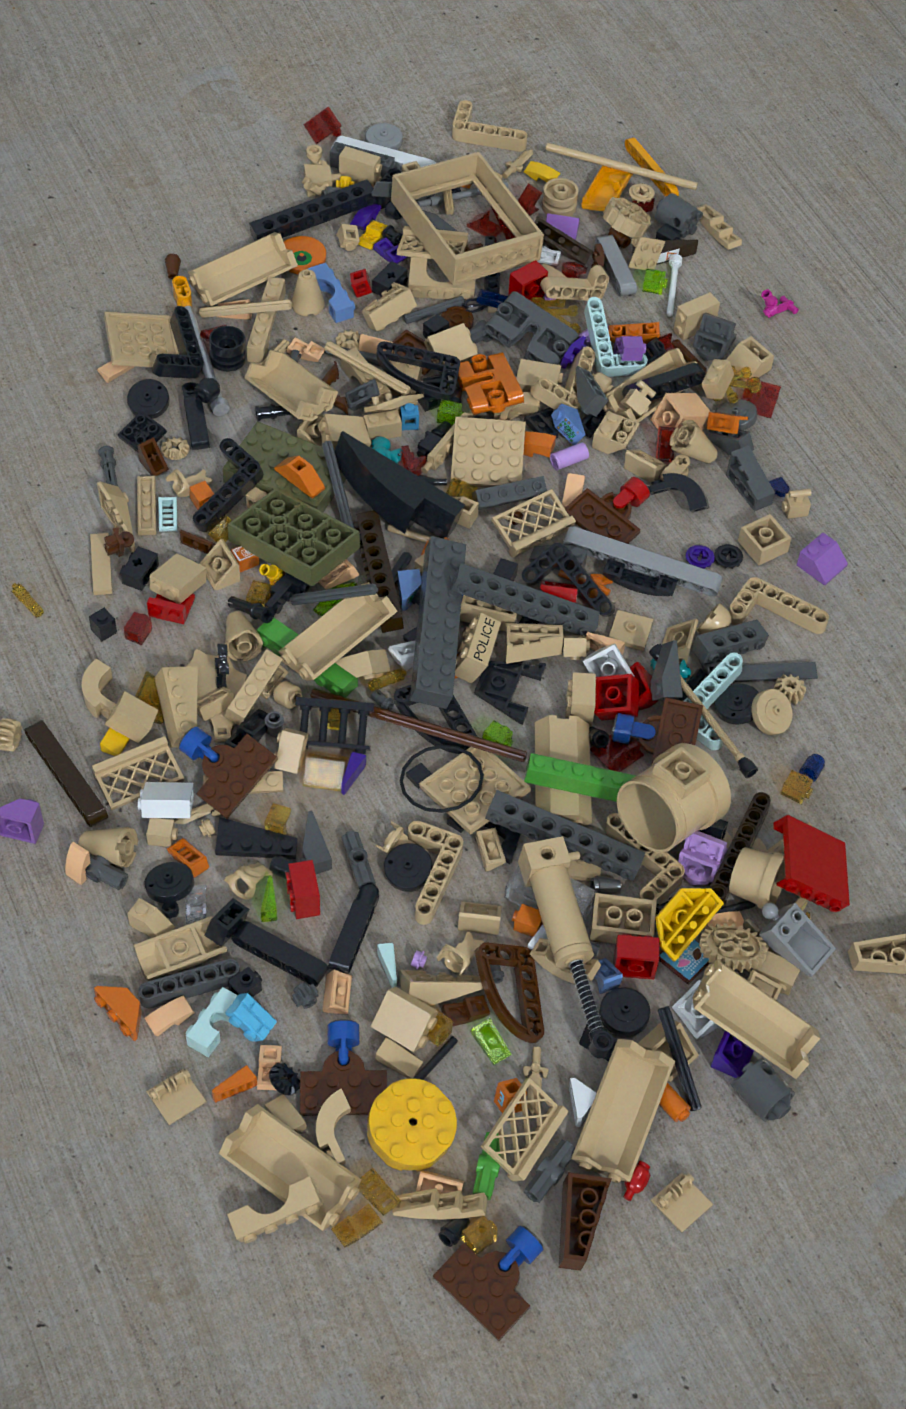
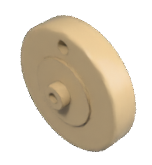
[752,689,793,735]

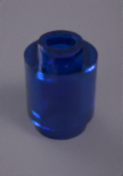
[799,754,825,782]

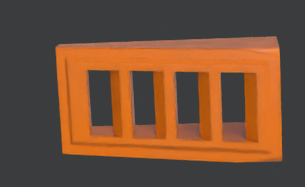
[167,838,209,878]
[212,1065,257,1103]

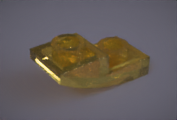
[331,1203,383,1248]

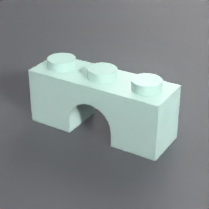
[186,987,238,1058]

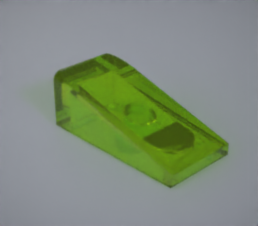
[261,875,278,922]
[470,1018,512,1065]

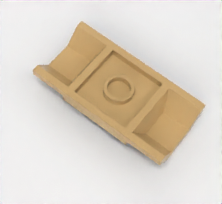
[134,916,227,981]

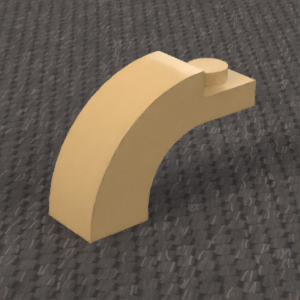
[530,938,601,984]
[316,1088,351,1165]

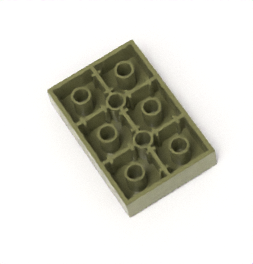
[222,421,346,512]
[227,488,360,586]

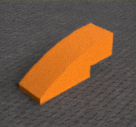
[523,431,556,458]

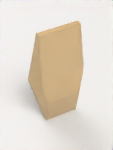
[364,393,424,413]

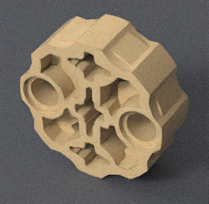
[603,197,651,238]

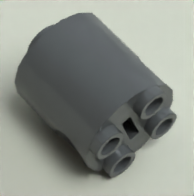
[655,193,703,238]
[731,1057,795,1121]

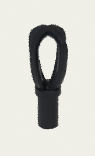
[464,298,497,313]

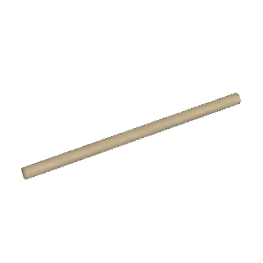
[546,143,698,191]

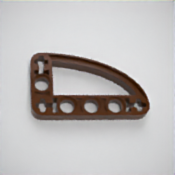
[475,942,544,1043]

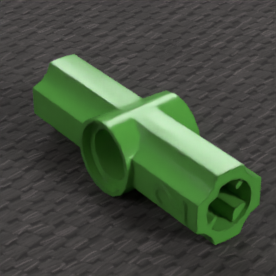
[472,1132,505,1200]

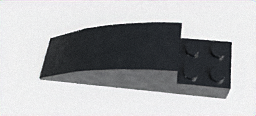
[335,431,465,539]

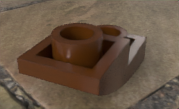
[591,243,604,268]

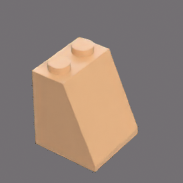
[650,393,711,443]

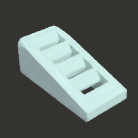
[158,497,177,532]

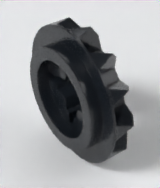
[714,544,743,569]
[269,1063,300,1096]

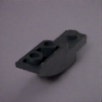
[265,574,310,616]

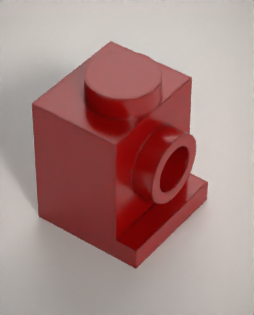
[350,269,372,298]

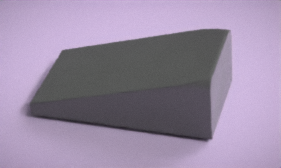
[345,379,380,411]

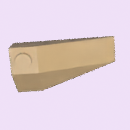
[97,482,135,553]
[399,970,483,1006]

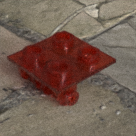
[303,107,342,144]
[741,378,781,419]
[590,734,644,772]

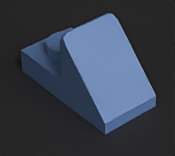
[594,958,623,994]

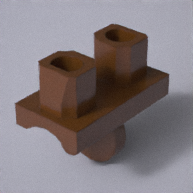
[104,527,134,557]

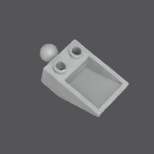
[759,903,836,977]

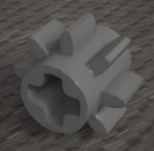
[292,982,319,1009]

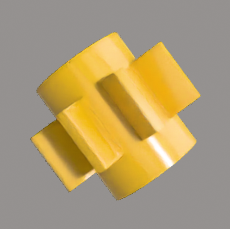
[336,176,355,189]

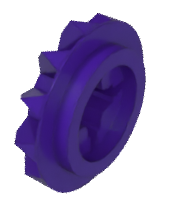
[686,545,715,569]

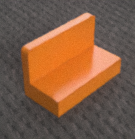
[707,412,748,434]

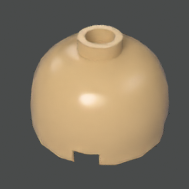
[696,603,731,634]

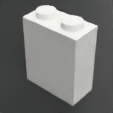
[138,782,194,818]

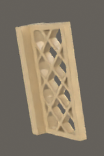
[397,226,468,259]
[491,489,576,558]
[92,736,184,810]
[481,1078,569,1181]

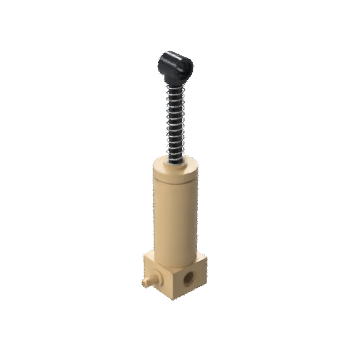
[518,836,614,1059]

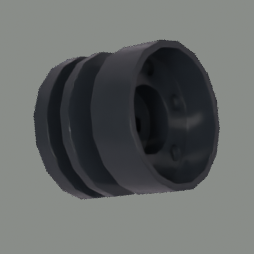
[209,326,245,372]

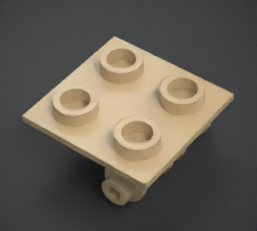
[628,236,666,271]
[146,1069,206,1125]
[651,1173,713,1233]

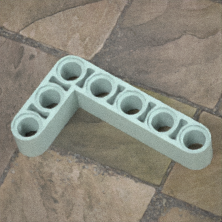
[584,297,648,377]
[684,653,743,750]

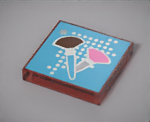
[659,939,710,985]

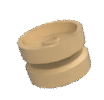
[542,178,579,217]

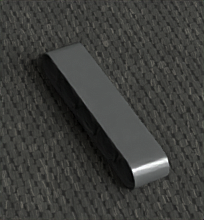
[138,959,240,1009]

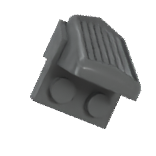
[693,313,737,361]

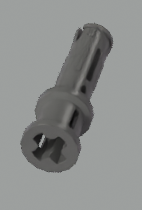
[98,446,118,486]

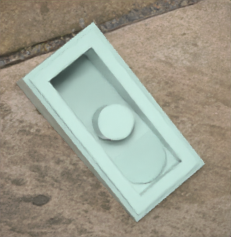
[377,943,397,988]

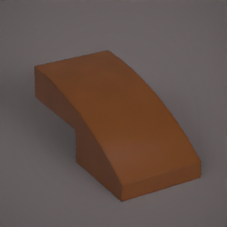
[441,995,490,1027]

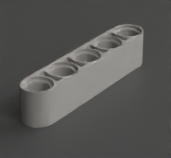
[595,235,637,296]

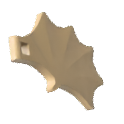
[185,649,254,743]

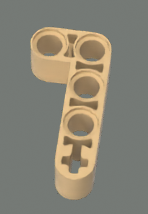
[540,265,609,301]

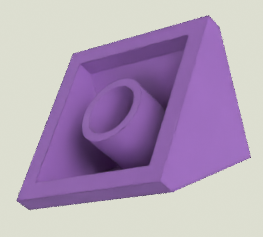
[546,213,580,240]

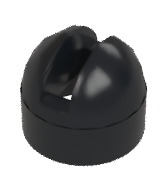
[162,902,179,919]

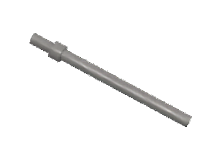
[417,182,508,207]

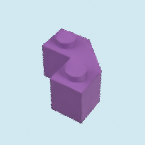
[613,336,646,361]

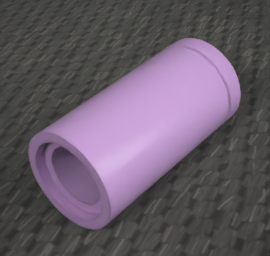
[550,442,589,471]

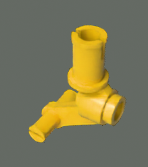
[259,564,286,586]

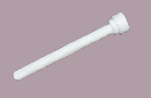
[667,254,682,317]

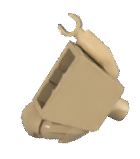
[302,145,341,197]

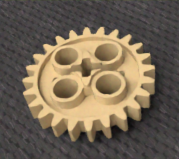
[699,923,768,973]

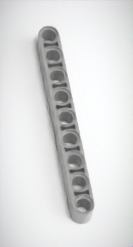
[563,527,723,596]

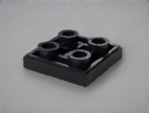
[117,411,167,452]

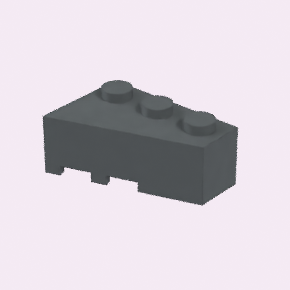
[726,445,775,512]

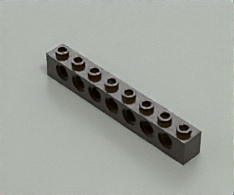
[354,510,404,633]

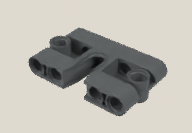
[484,291,579,365]

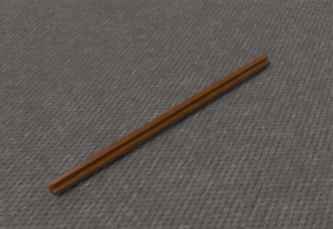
[310,689,527,762]

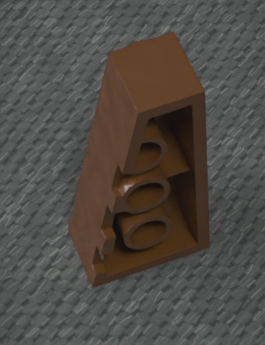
[558,1172,612,1271]

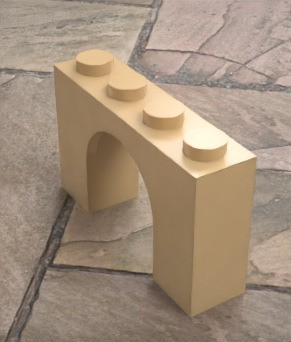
[408,257,475,301]

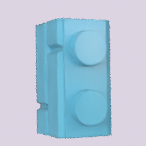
[225,993,277,1042]

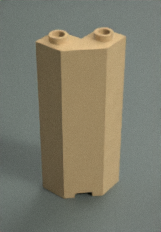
[188,232,298,306]
[603,348,698,423]
[245,350,338,421]
[278,582,397,681]
[535,715,592,826]
[692,959,820,1079]
[571,1039,675,1183]
[219,1104,361,1231]

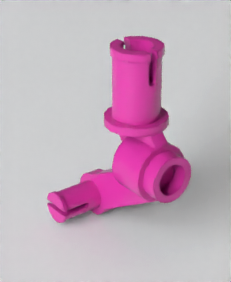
[761,289,799,318]

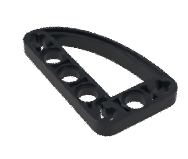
[376,341,460,400]
[394,685,478,754]

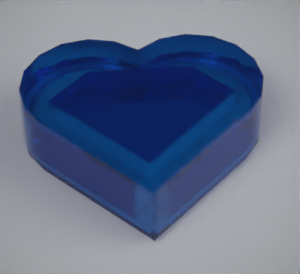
[769,477,790,497]

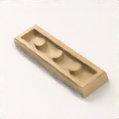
[137,476,156,536]
[90,533,112,595]

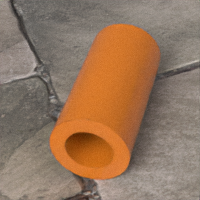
[659,1082,691,1122]

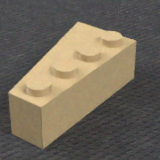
[848,934,906,974]

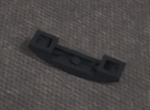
[603,559,678,596]

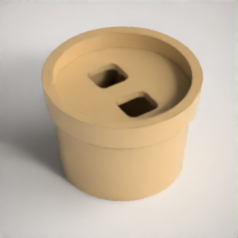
[729,847,786,909]

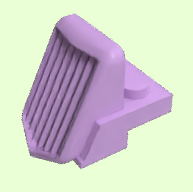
[678,831,728,885]

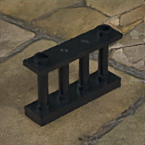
[295,697,375,754]

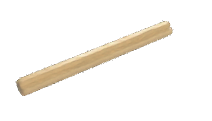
[199,299,292,318]
[324,342,411,395]

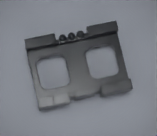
[214,644,229,688]

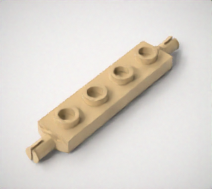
[421,410,475,474]

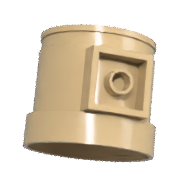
[617,743,731,853]

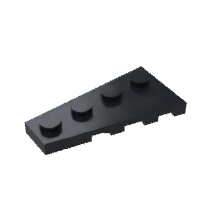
[215,817,298,859]

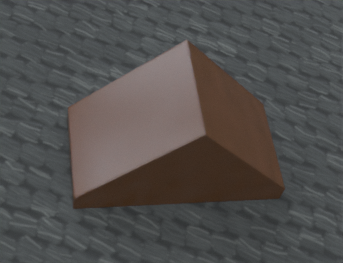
[138,437,169,476]

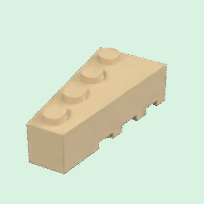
[155,666,198,748]

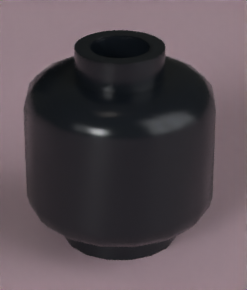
[194,378,220,404]

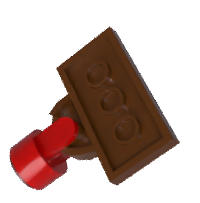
[565,477,650,544]

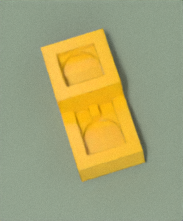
[524,161,560,183]
[358,220,388,250]

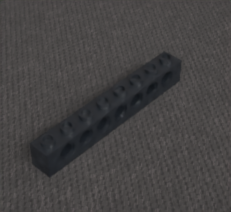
[249,179,377,241]

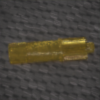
[11,583,44,618]
[368,668,407,692]

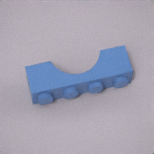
[308,263,355,323]

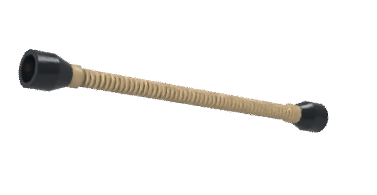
[649,644,758,778]

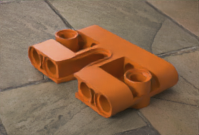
[453,352,524,415]

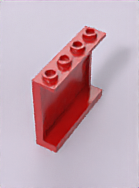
[773,815,850,912]

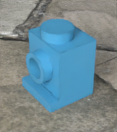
[400,403,419,431]

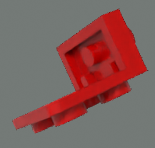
[147,593,195,624]

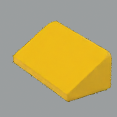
[100,728,130,756]

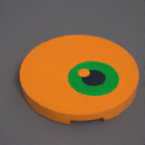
[284,236,326,274]

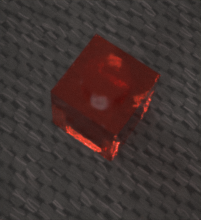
[124,612,153,645]

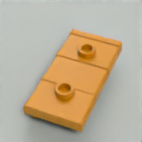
[581,166,633,211]

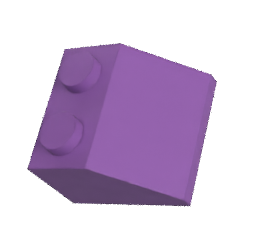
[797,532,848,586]
[0,798,44,844]

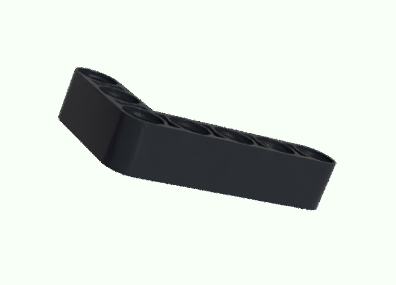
[152,306,204,379]
[193,438,264,532]
[521,543,615,617]

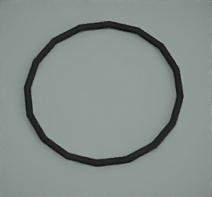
[399,745,484,813]

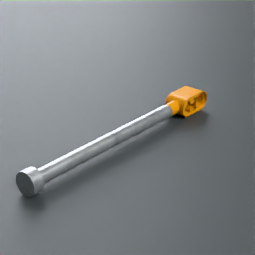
[172,276,230,416]

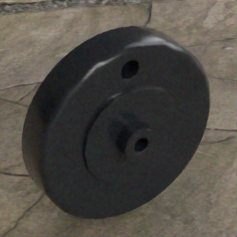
[127,379,170,419]
[715,684,759,725]
[384,843,433,892]
[144,862,194,903]
[599,987,651,1037]

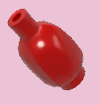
[623,1161,651,1201]

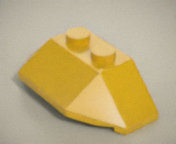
[655,888,724,962]

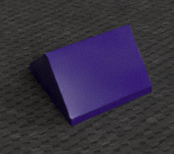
[711,1030,754,1078]

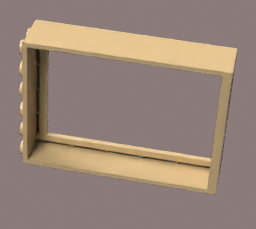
[391,152,544,286]

